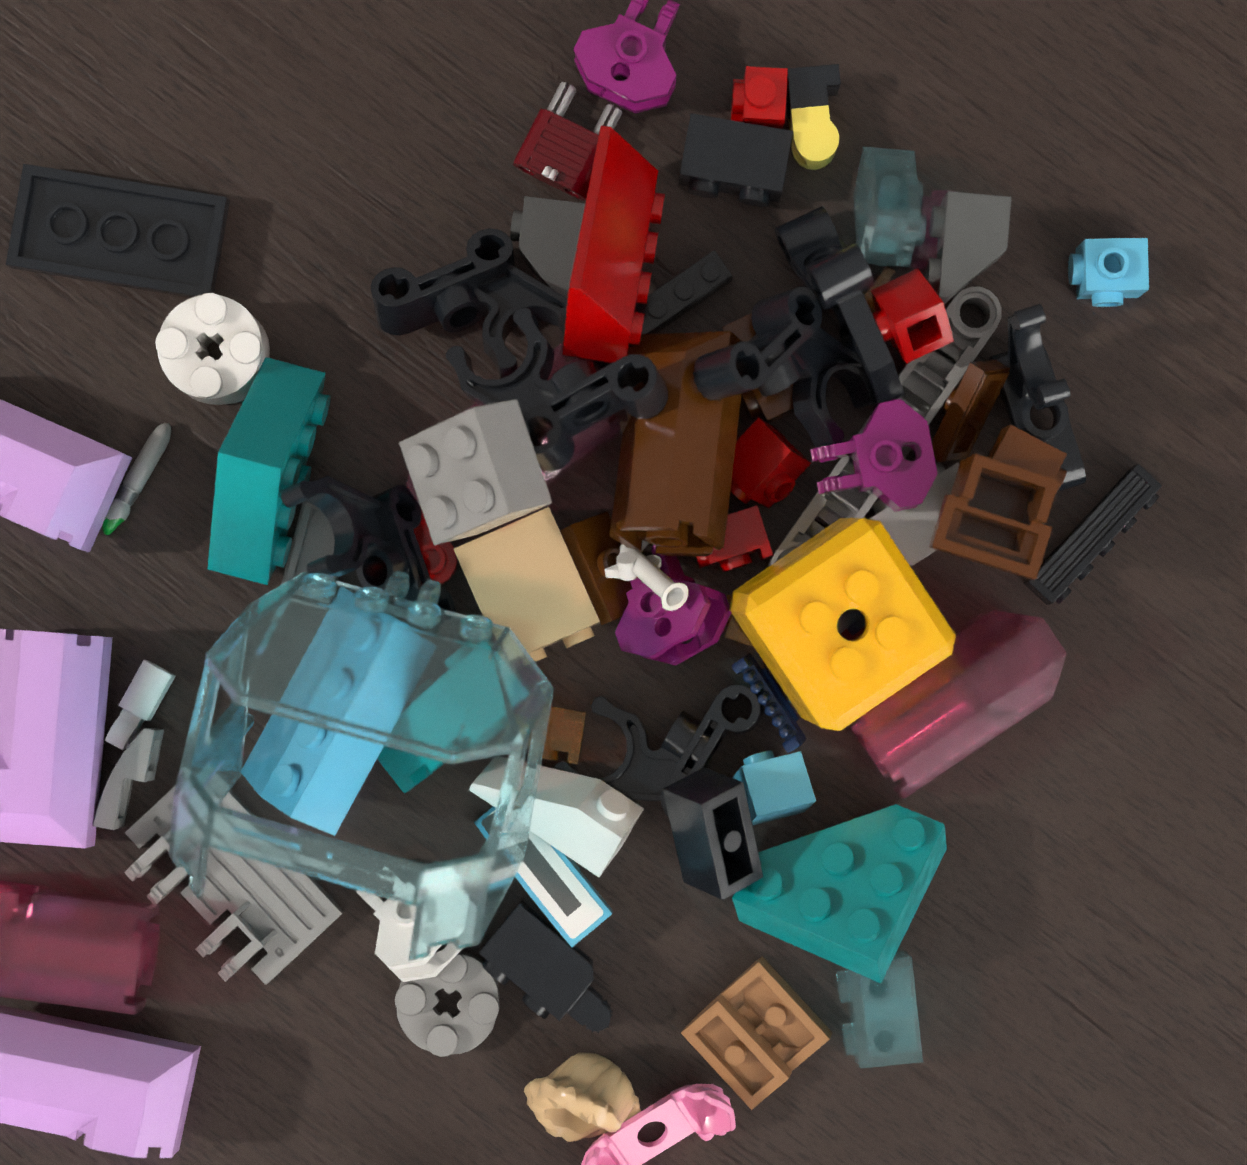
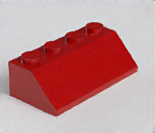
[563,125,665,363]

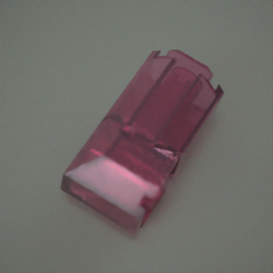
[851,610,1067,799]
[0,880,160,1015]

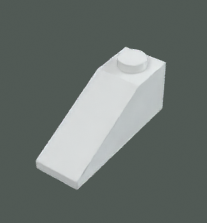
[469,755,644,877]

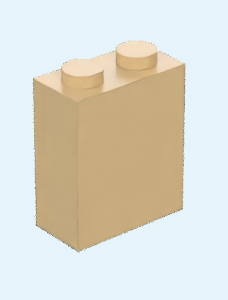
[453,507,600,669]

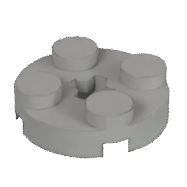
[395,950,500,1057]

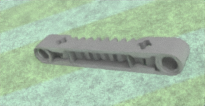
[768,287,1002,567]

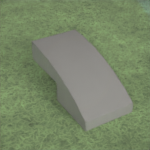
[93,728,164,830]

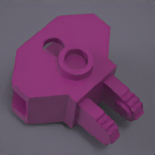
[573,0,680,113]
[810,399,938,512]
[615,545,731,666]

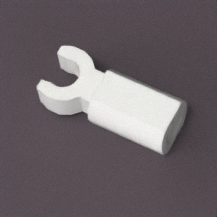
[105,660,176,750]

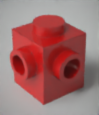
[870,268,954,364]
[730,418,811,508]

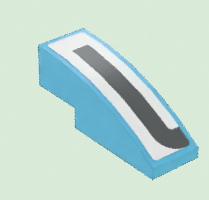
[474,807,613,947]

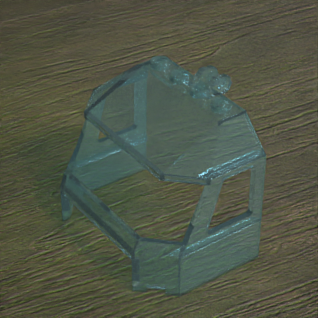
[169,571,554,961]

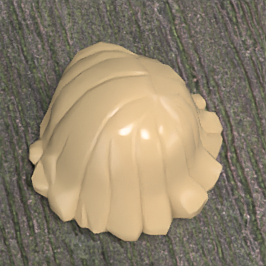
[524,1053,641,1142]

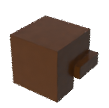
[929,454,1060,580]

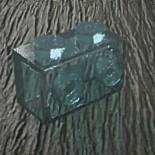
[853,146,926,267]
[837,951,923,1069]

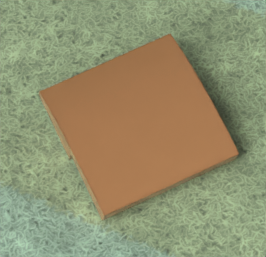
[681,956,833,1110]

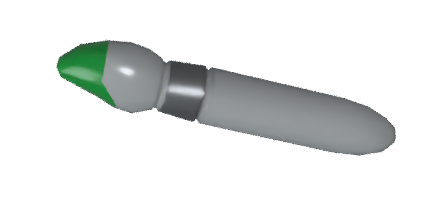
[101,423,172,535]

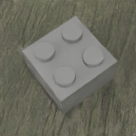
[399,399,552,545]

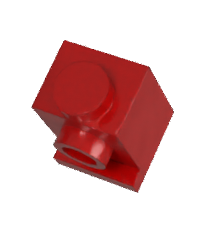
[731,66,788,129]
[695,505,773,572]

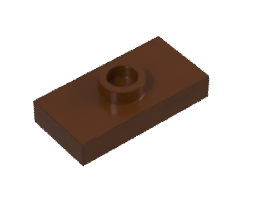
[932,359,1010,463]
[560,512,633,626]

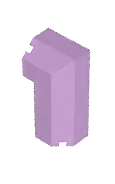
[0,399,132,552]
[0,629,113,848]
[0,1005,201,1158]

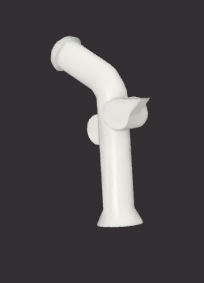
[604,541,689,611]

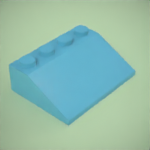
[241,591,438,836]

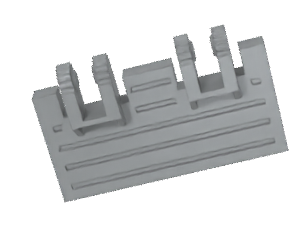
[124,761,344,985]

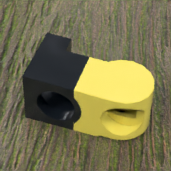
[786,64,841,170]

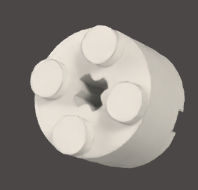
[155,293,270,405]

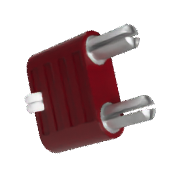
[512,82,622,201]

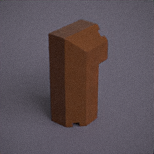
[610,331,743,556]

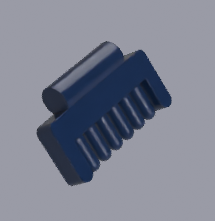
[731,653,806,753]

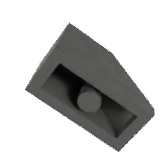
[510,196,585,298]

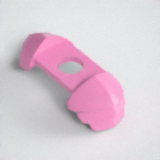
[581,1084,736,1165]

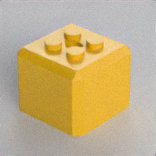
[729,518,955,731]

